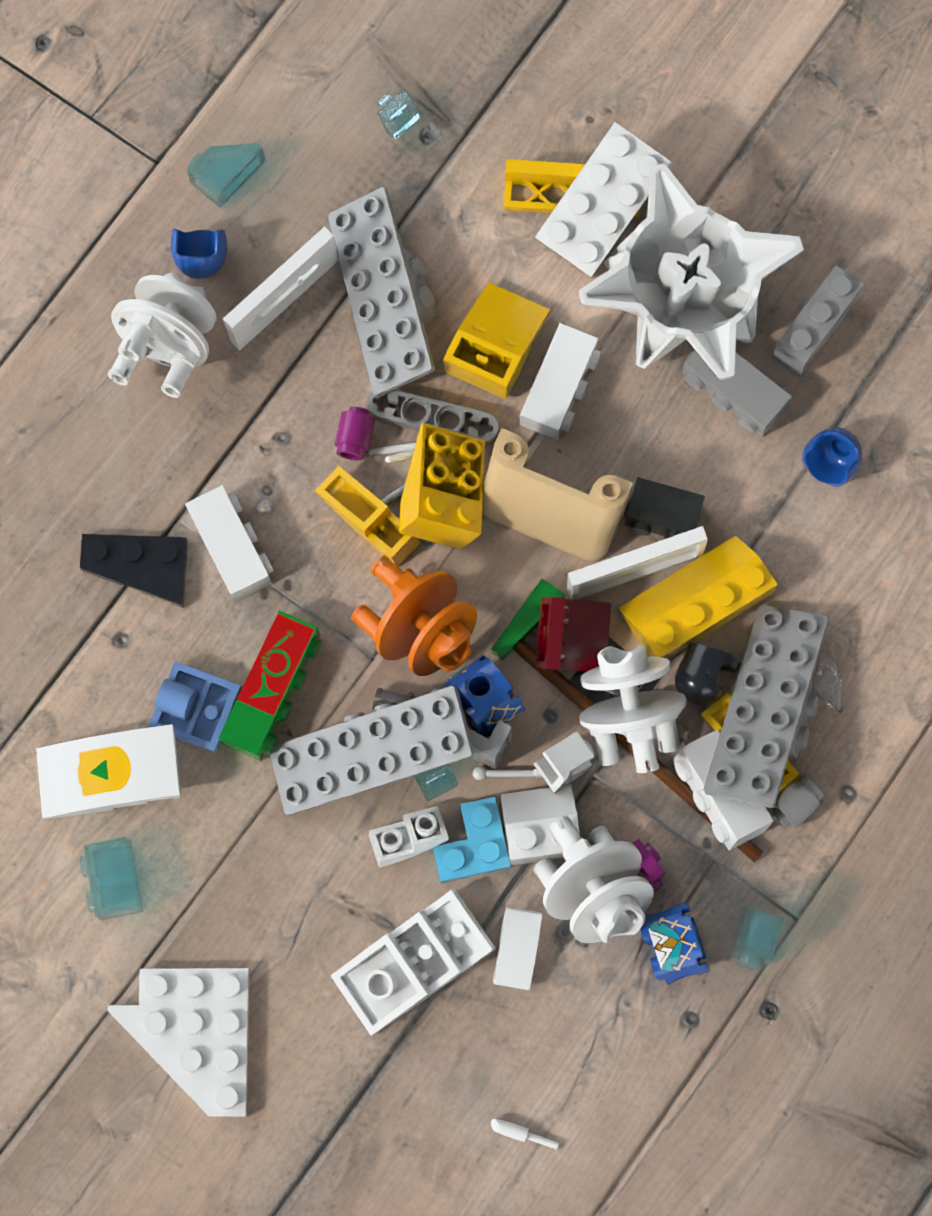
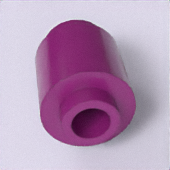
[334,407,375,461]

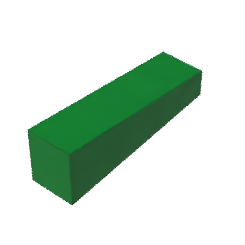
[491,579,565,661]

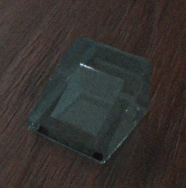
[414,764,458,801]

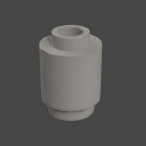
[770,776,823,829]

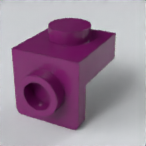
[632,838,665,893]

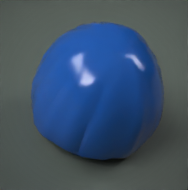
[170,228,227,279]
[802,428,862,487]

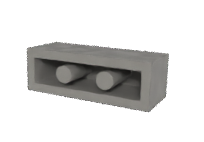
[772,265,864,377]
[682,350,792,437]

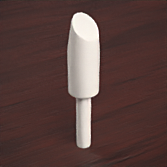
[491,1119,559,1150]

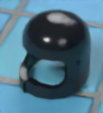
[675,643,741,704]

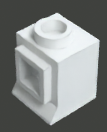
[534,732,594,793]

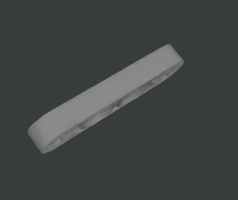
[367,390,499,447]

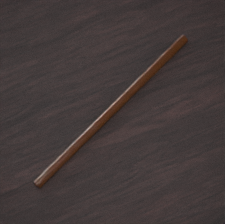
[514,640,763,862]

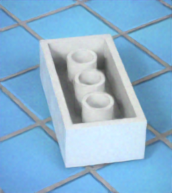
[535,122,672,277]

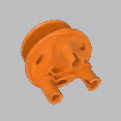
[351,555,477,676]

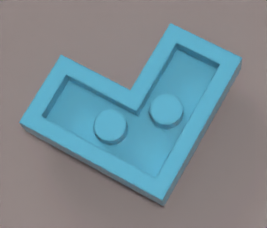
[433,797,511,883]

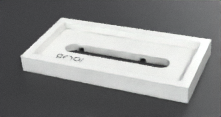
[223,226,339,351]
[567,526,708,600]

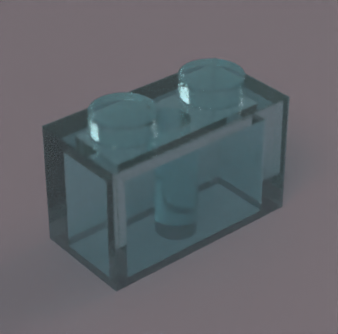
[80,837,143,920]
[730,907,784,971]

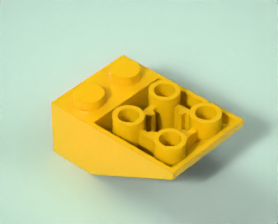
[443,282,550,400]
[399,423,485,550]

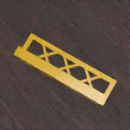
[503,159,639,219]

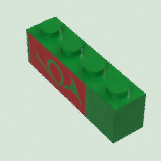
[218,610,322,761]

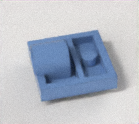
[148,661,242,753]

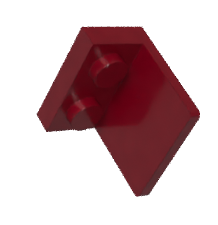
[536,597,611,672]

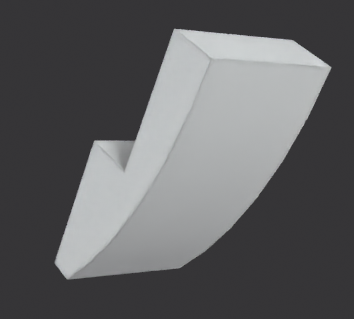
[369,806,449,868]
[493,907,542,990]

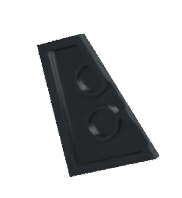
[80,534,188,608]

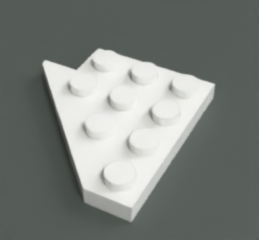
[108,968,250,1117]

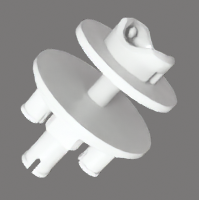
[108,272,216,398]
[579,644,687,773]
[533,816,653,943]

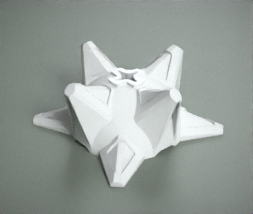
[578,163,804,380]

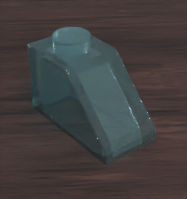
[187,143,266,208]

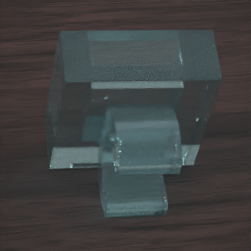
[376,91,419,140]

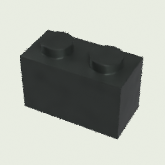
[624,477,705,539]

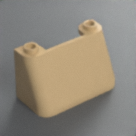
[482,428,633,562]

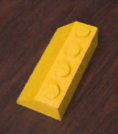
[618,535,778,660]

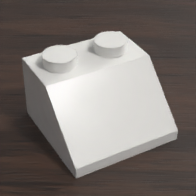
[500,785,580,866]

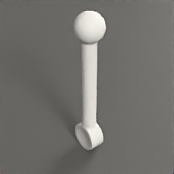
[472,766,543,780]

